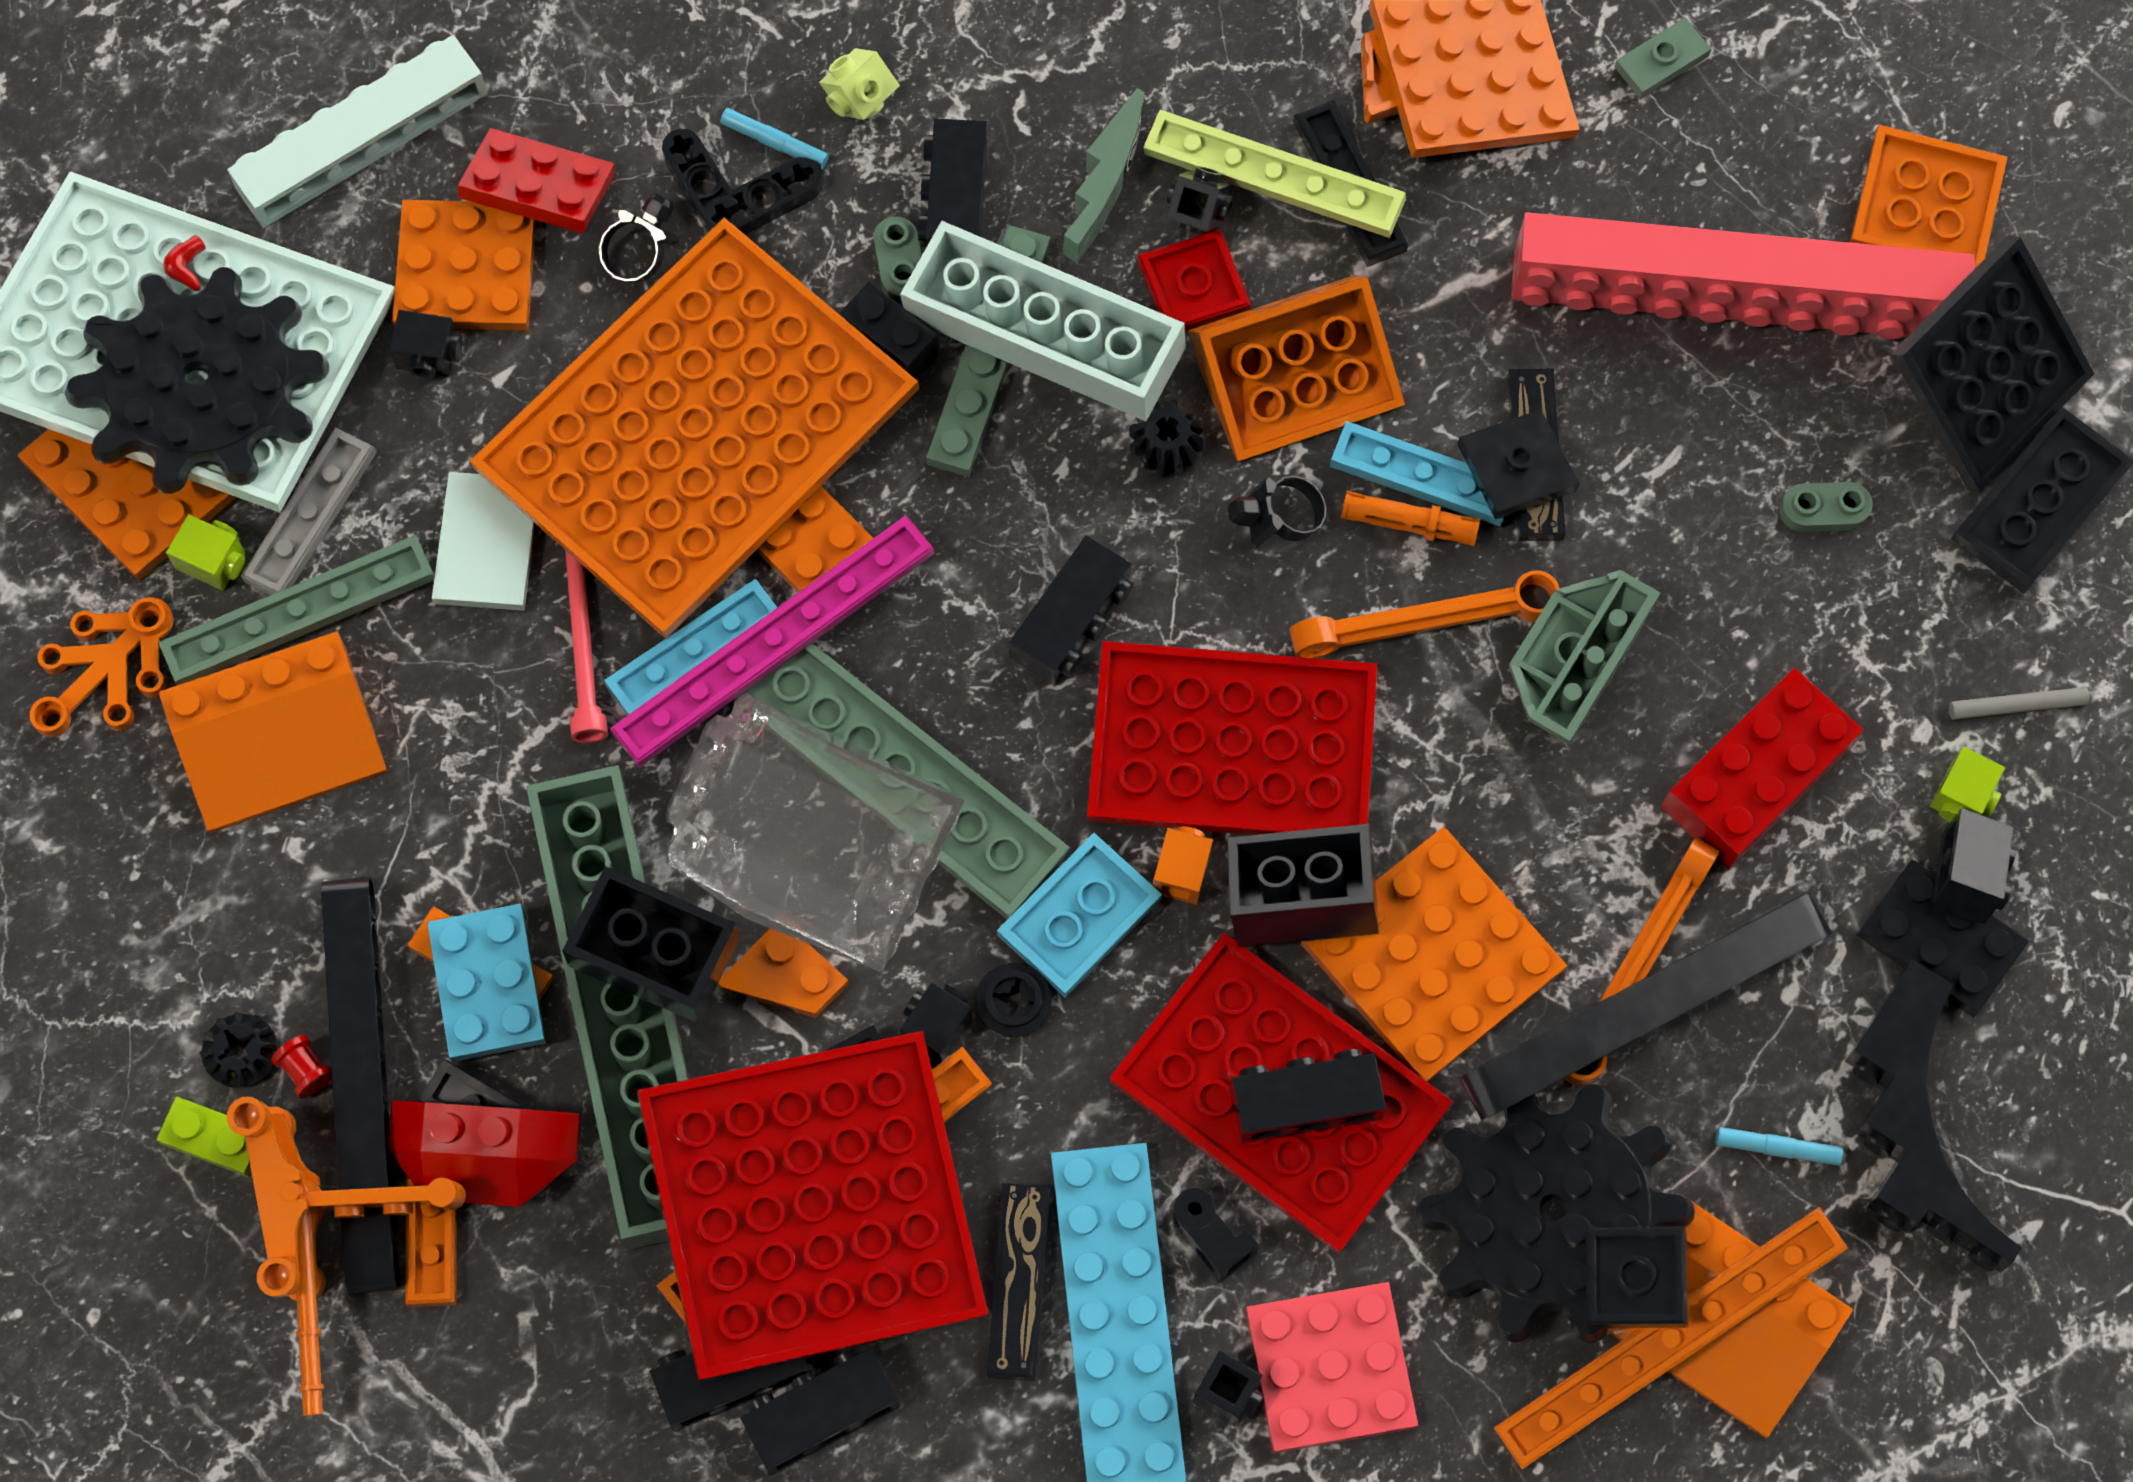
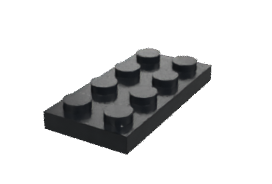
[1951,407,2133,594]

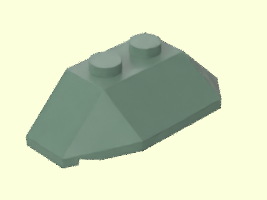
[1509,570,1660,744]

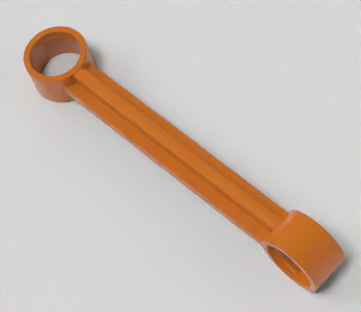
[1289,570,1560,658]
[1563,837,1720,1086]

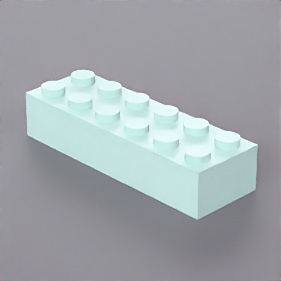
[900,221,1186,421]

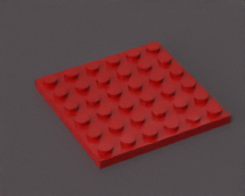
[637,1031,988,1382]

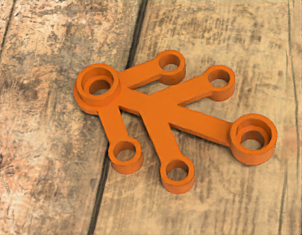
[29,597,174,737]

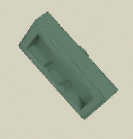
[1614,17,1711,99]

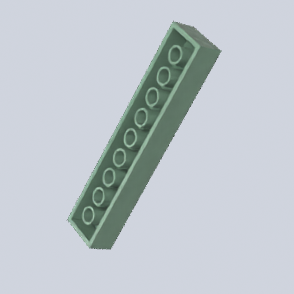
[526,765,689,1250]

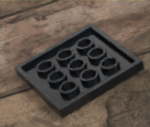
[1890,235,2095,492]

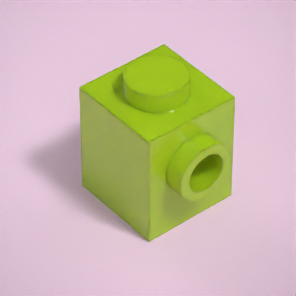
[166,514,245,591]
[1929,746,2006,823]

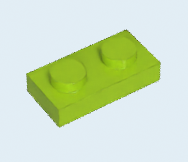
[156,1096,251,1177]

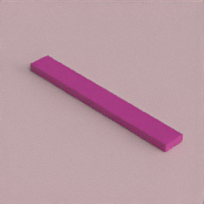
[610,515,934,768]

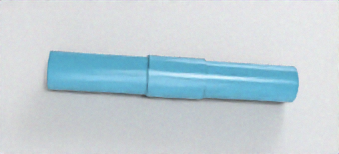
[720,108,829,170]
[1716,1127,1843,1166]

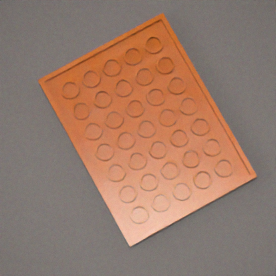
[470,218,919,639]

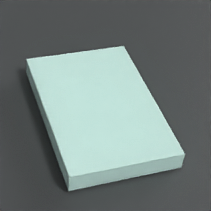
[432,472,536,611]

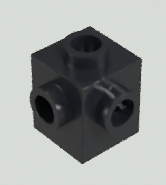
[1166,166,1234,234]

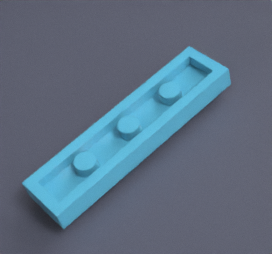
[1330,421,1504,527]
[604,579,777,716]

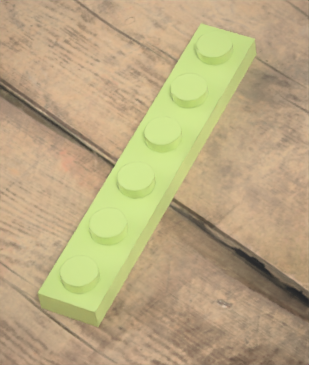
[1143,110,1406,238]

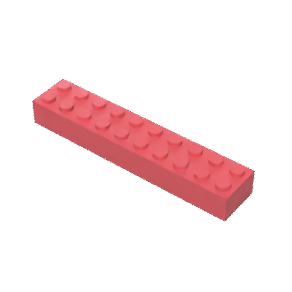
[1511,212,1975,340]

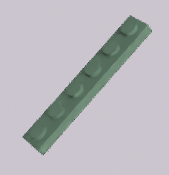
[926,225,1050,477]
[158,535,434,685]

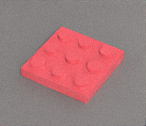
[1245,1282,1418,1454]

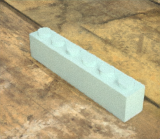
[227,35,487,228]

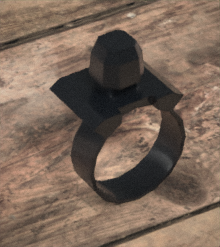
[599,192,679,283]
[1228,475,1326,548]

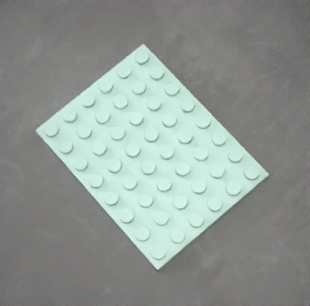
[0,172,395,513]

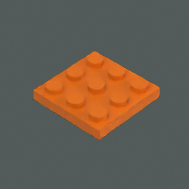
[1849,125,2007,268]
[392,200,536,331]

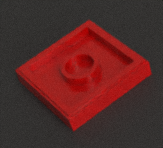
[1137,229,1251,332]

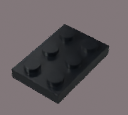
[1857,859,2029,1018]

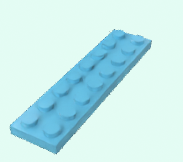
[1051,1143,1186,1482]

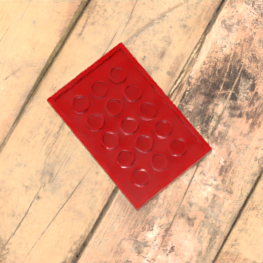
[1087,641,1378,835]
[1109,932,1454,1255]

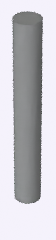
[1949,687,2090,720]

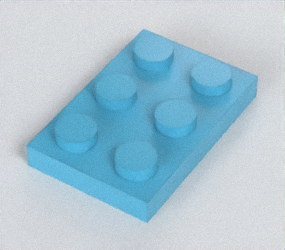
[997,833,1162,998]
[427,903,546,1062]

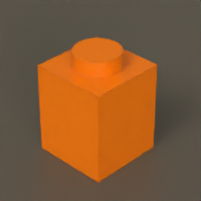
[1153,826,1213,905]

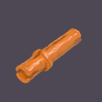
[1341,491,1481,547]

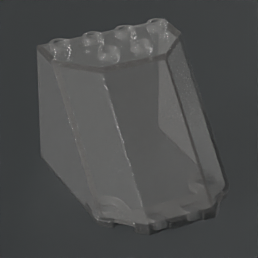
[666,693,964,973]

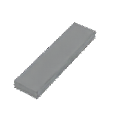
[241,427,376,595]

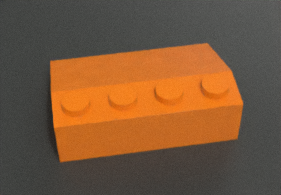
[1188,275,1405,461]
[159,631,388,834]
[1608,1201,1854,1439]

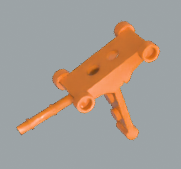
[227,1097,466,1416]

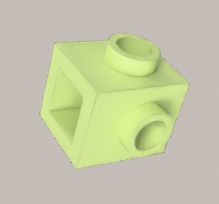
[819,48,900,120]

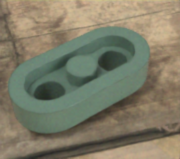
[873,217,922,304]
[1779,482,1873,532]

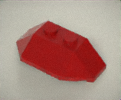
[387,1100,582,1207]

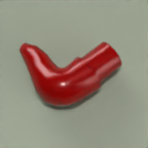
[163,235,206,291]

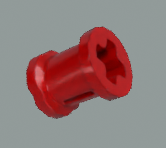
[271,1035,332,1099]

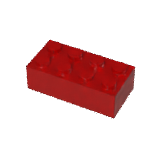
[1661,667,1864,871]

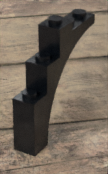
[1844,960,2022,1273]

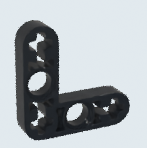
[662,128,822,235]

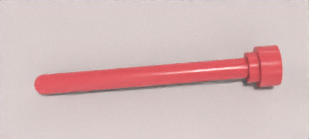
[565,550,608,743]

